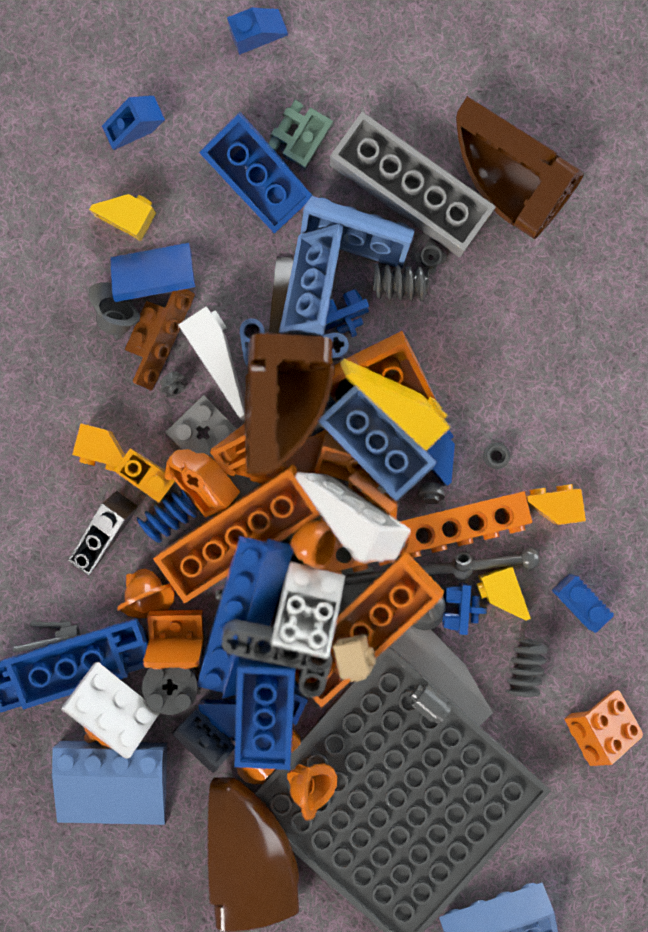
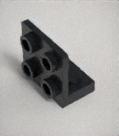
[172,709,235,773]

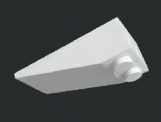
[179,307,245,421]
[295,472,411,562]

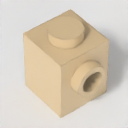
[334,634,376,682]

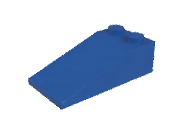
[199,111,313,234]
[235,656,296,770]

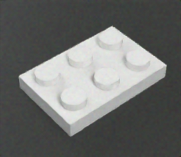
[61,662,160,759]

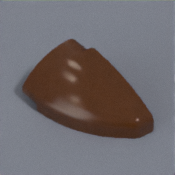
[456,96,584,240]
[245,333,334,475]
[208,777,299,932]

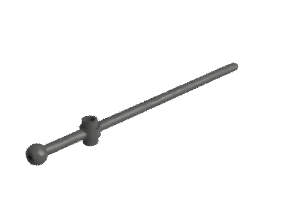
[215,548,539,600]

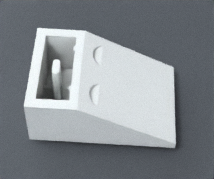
[271,562,345,658]

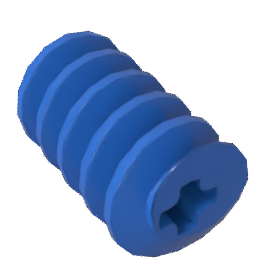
[137,488,198,543]

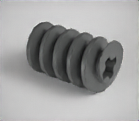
[373,264,429,301]
[505,637,548,698]

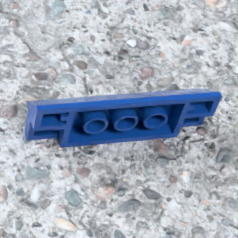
[197,536,293,698]
[0,618,148,713]

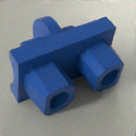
[324,289,369,338]
[442,583,487,635]

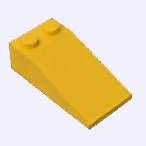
[340,359,450,451]

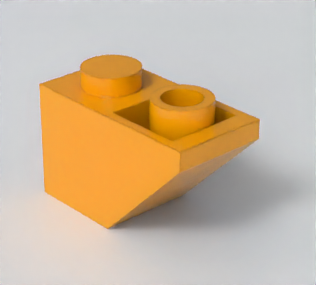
[72,423,125,472]
[114,448,175,502]
[526,484,586,525]

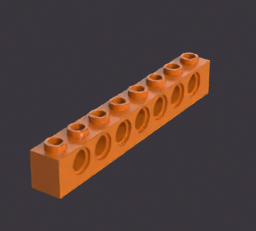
[321,491,533,575]

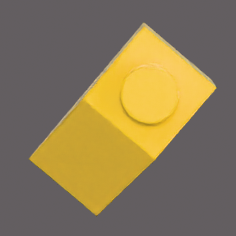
[89,194,156,241]
[476,566,531,620]

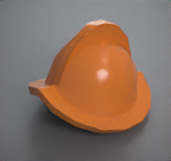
[117,569,175,618]
[287,764,337,820]

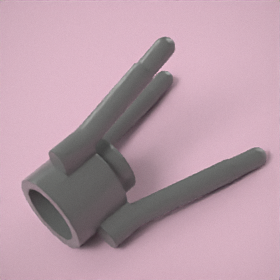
[12,621,80,652]

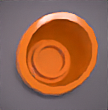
[291,520,337,569]

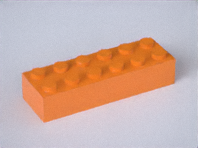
[153,464,321,604]
[295,552,444,707]

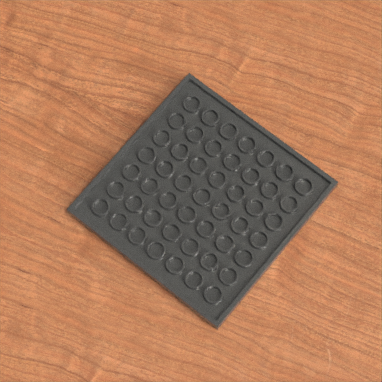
[254,646,551,932]

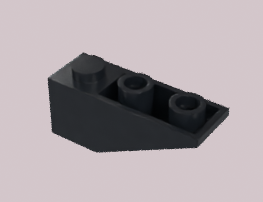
[68,491,138,576]

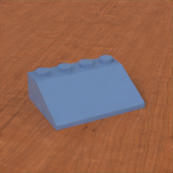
[52,741,167,825]

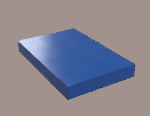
[110,243,195,302]

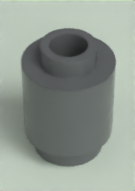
[409,683,452,724]

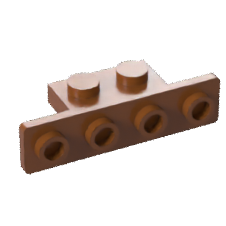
[124,289,195,391]

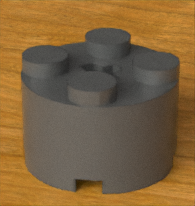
[142,667,200,715]

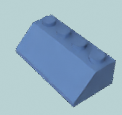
[300,196,415,269]
[279,223,343,337]
[318,385,437,502]
[439,883,558,932]

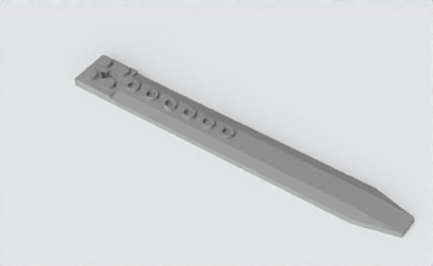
[165,395,493,726]

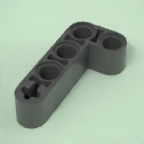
[222,620,332,697]

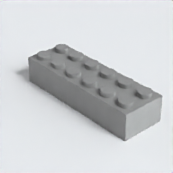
[330,112,496,258]

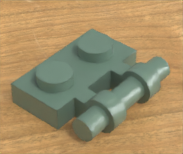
[268,100,333,170]

